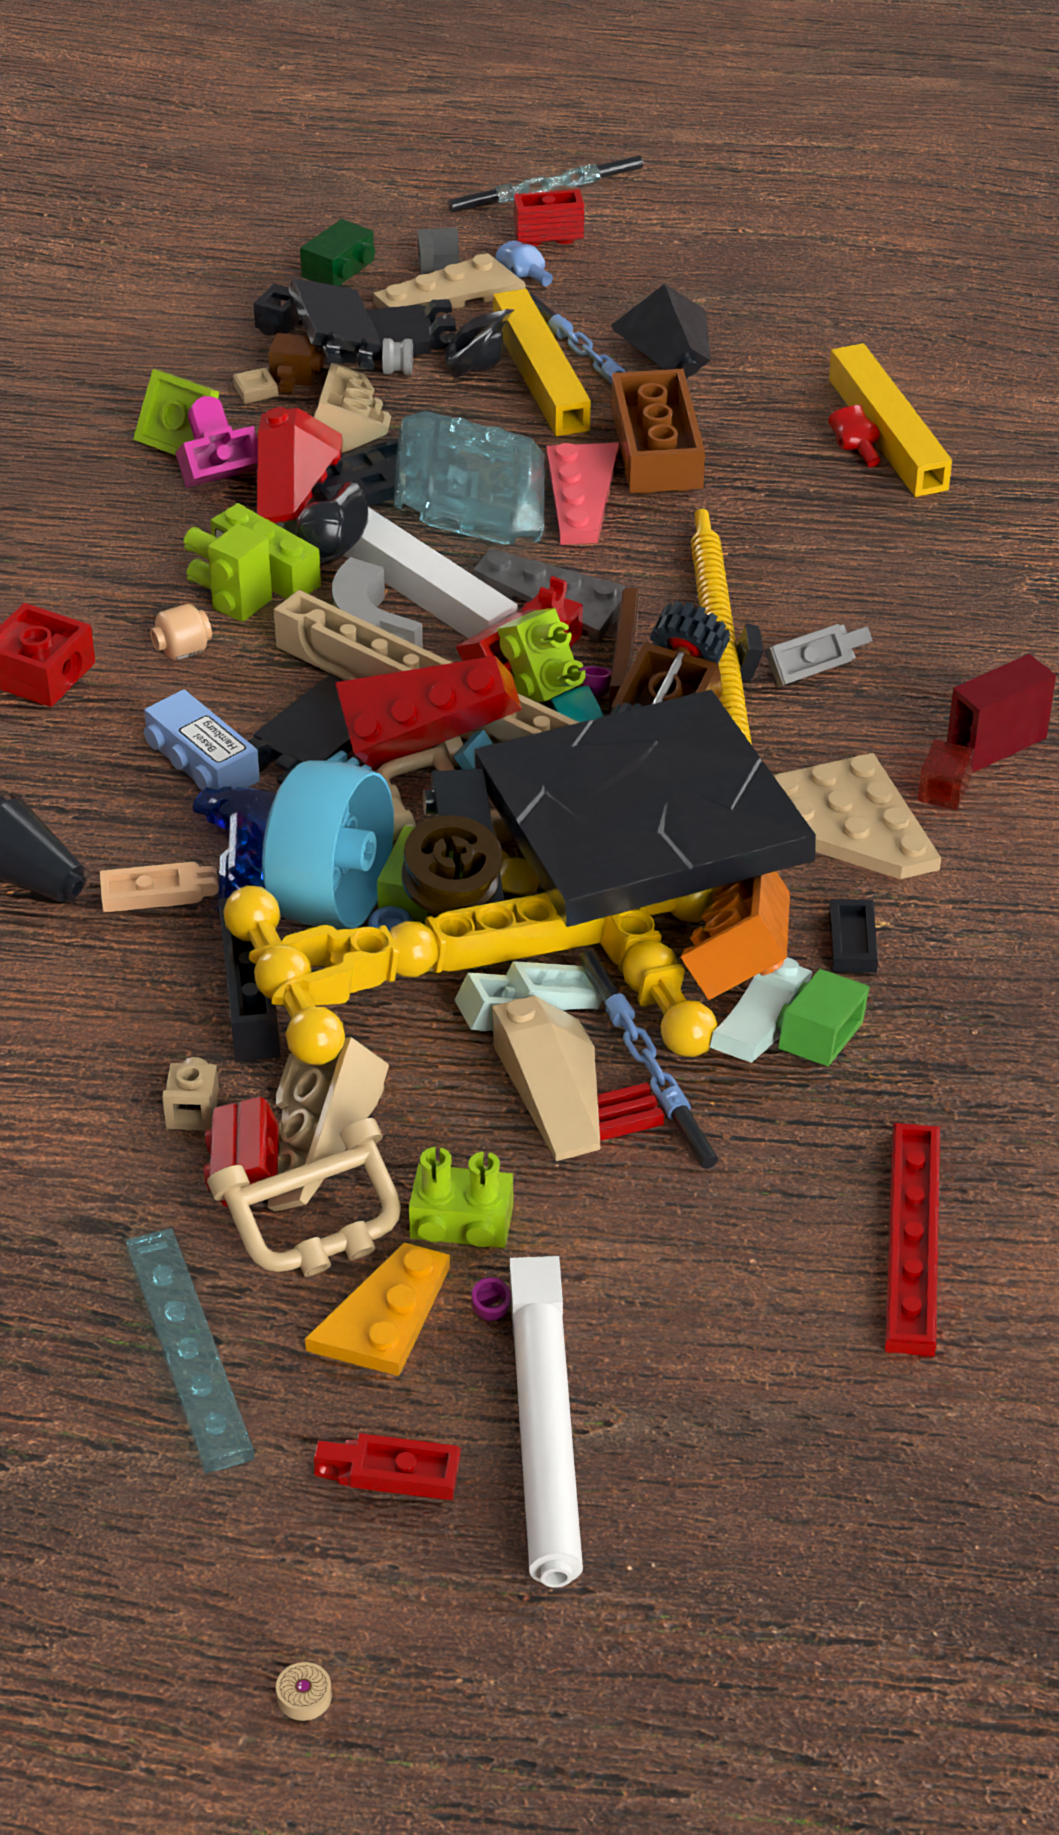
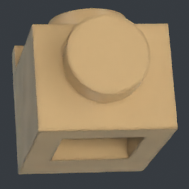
[163,1057,219,1130]

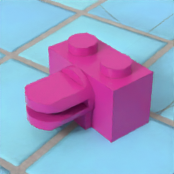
[175,396,258,488]

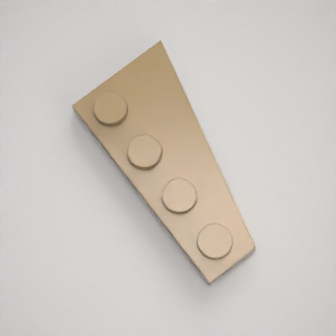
[373,253,525,309]

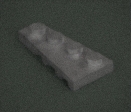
[474,549,630,643]

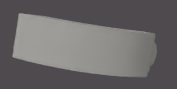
[332,557,423,648]

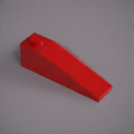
[257,407,343,523]

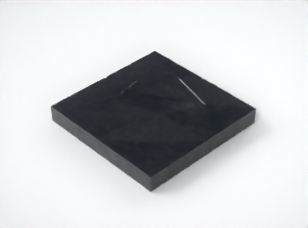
[474,689,816,927]

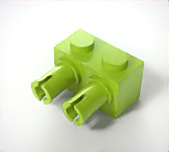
[183,523,272,622]
[497,608,586,702]
[409,1147,513,1248]

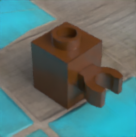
[268,333,324,393]

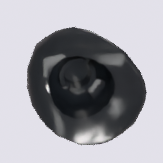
[445,309,514,378]
[295,482,368,566]

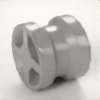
[382,338,413,375]

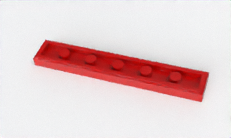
[885,1123,940,1357]

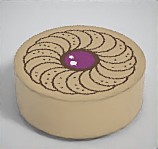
[276,1662,332,1720]

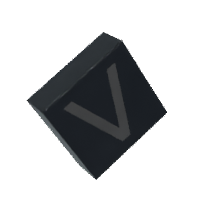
[737,623,764,681]

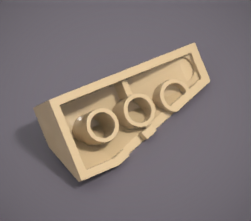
[313,363,391,454]
[492,995,600,1161]
[268,1037,389,1212]

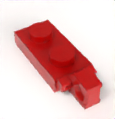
[314,1433,461,1501]

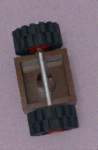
[610,601,730,715]

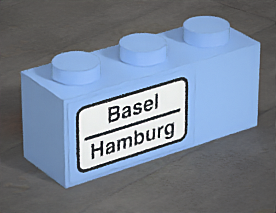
[144,689,260,802]

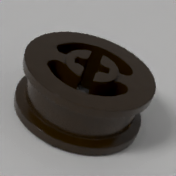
[401,815,502,915]

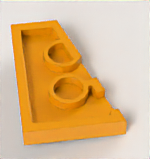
[305,1243,450,1376]

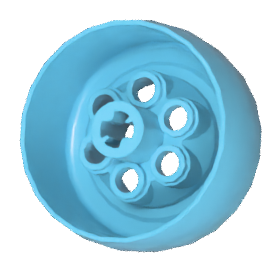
[262,760,394,929]

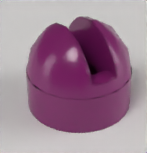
[580,666,612,699]
[471,1277,511,1322]

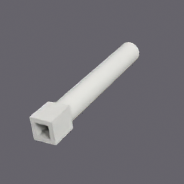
[510,1256,583,1587]

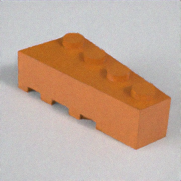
[680,871,790,1001]

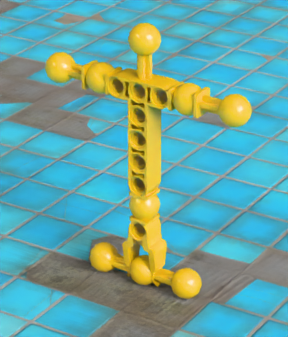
[223,886,717,1065]

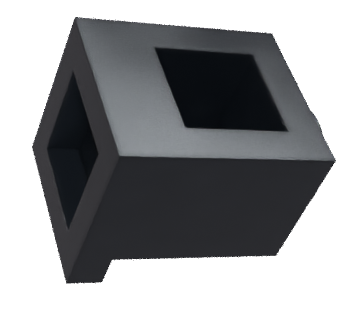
[253,284,303,335]

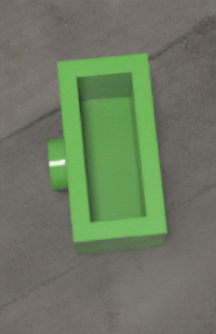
[776,969,870,1067]

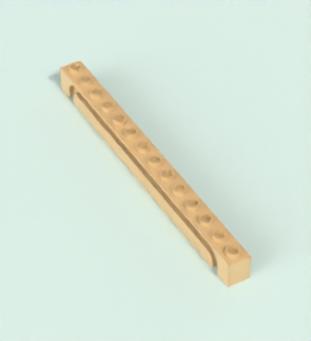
[274,590,579,744]

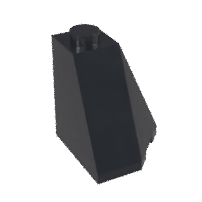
[611,284,711,379]

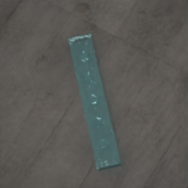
[126,1228,255,1474]

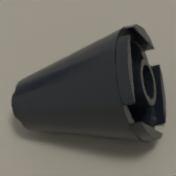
[0,794,86,902]

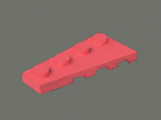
[546,442,619,545]

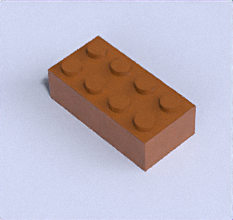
[611,369,705,494]

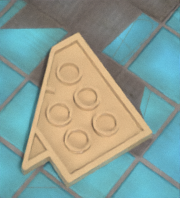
[773,753,941,879]

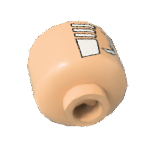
[150,604,212,660]

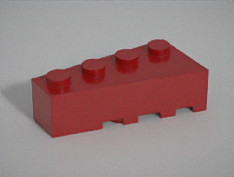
[335,656,522,771]

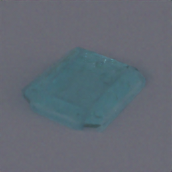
[394,411,545,544]

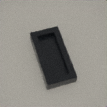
[829,899,878,973]

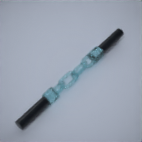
[448,156,643,213]

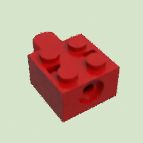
[0,602,96,707]

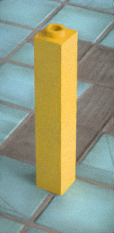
[493,288,591,437]
[829,343,952,497]

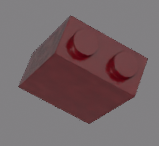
[945,653,1056,774]

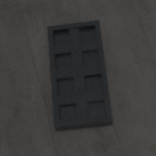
[311,428,467,506]

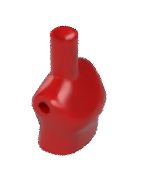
[828,405,881,468]

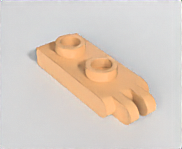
[100,862,219,913]

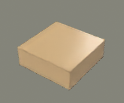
[233,368,279,404]

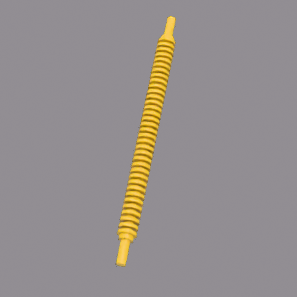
[690,509,752,745]

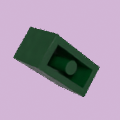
[300,219,375,286]

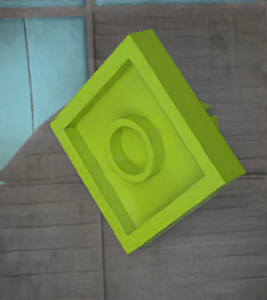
[133,369,220,455]

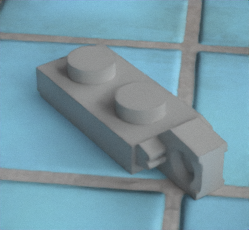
[765,624,873,687]

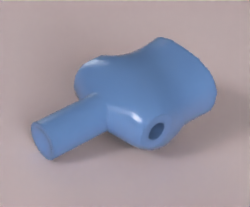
[495,241,553,287]

